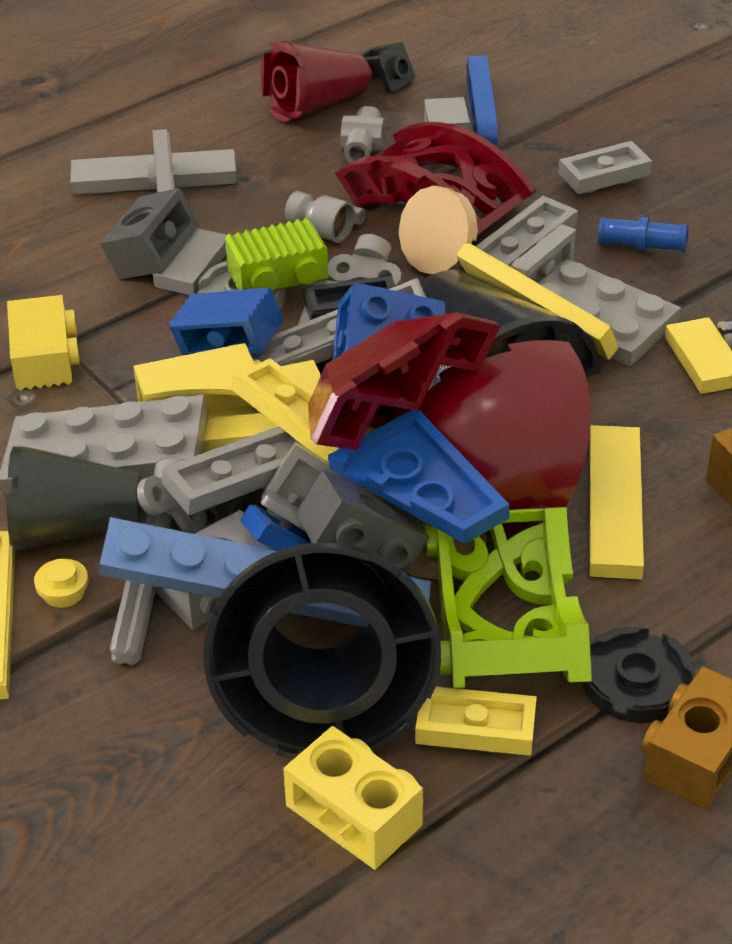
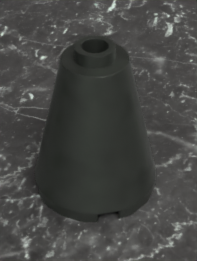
[7,446,148,550]

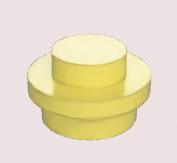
[34,559,89,608]

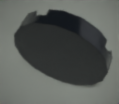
[582,626,695,724]

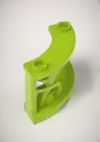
[424,507,592,688]

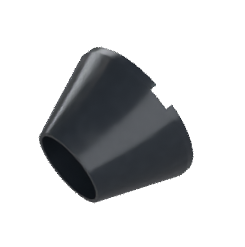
[203,542,441,759]

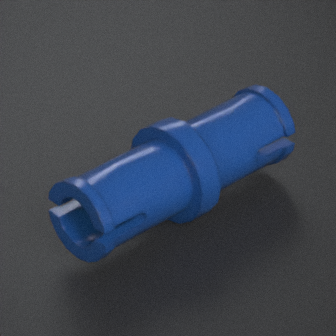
[598,217,689,252]

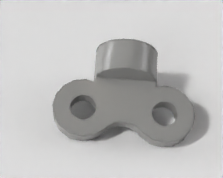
[328,234,402,286]
[137,458,207,534]

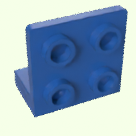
[332,282,445,389]

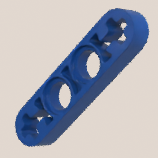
[466,55,498,147]

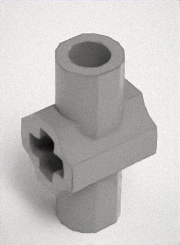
[340,106,385,163]

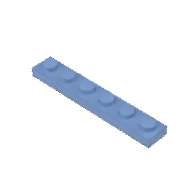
[98,517,431,627]

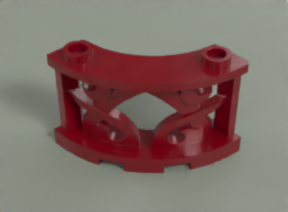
[334,122,536,235]

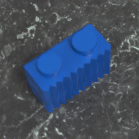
[169,288,284,357]

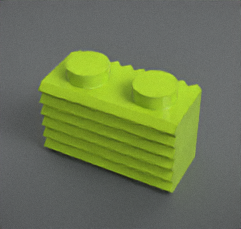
[225,217,328,291]

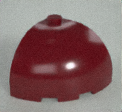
[389,340,591,535]

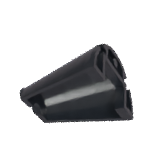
[419,268,600,382]

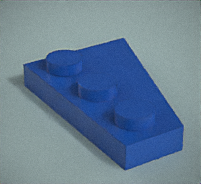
[328,410,510,544]

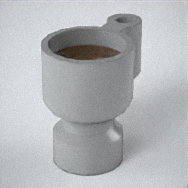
[284,191,366,243]

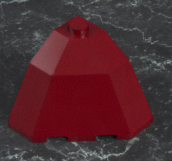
[308,312,501,451]

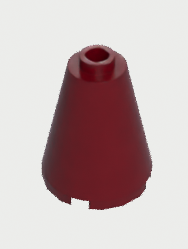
[260,41,372,122]

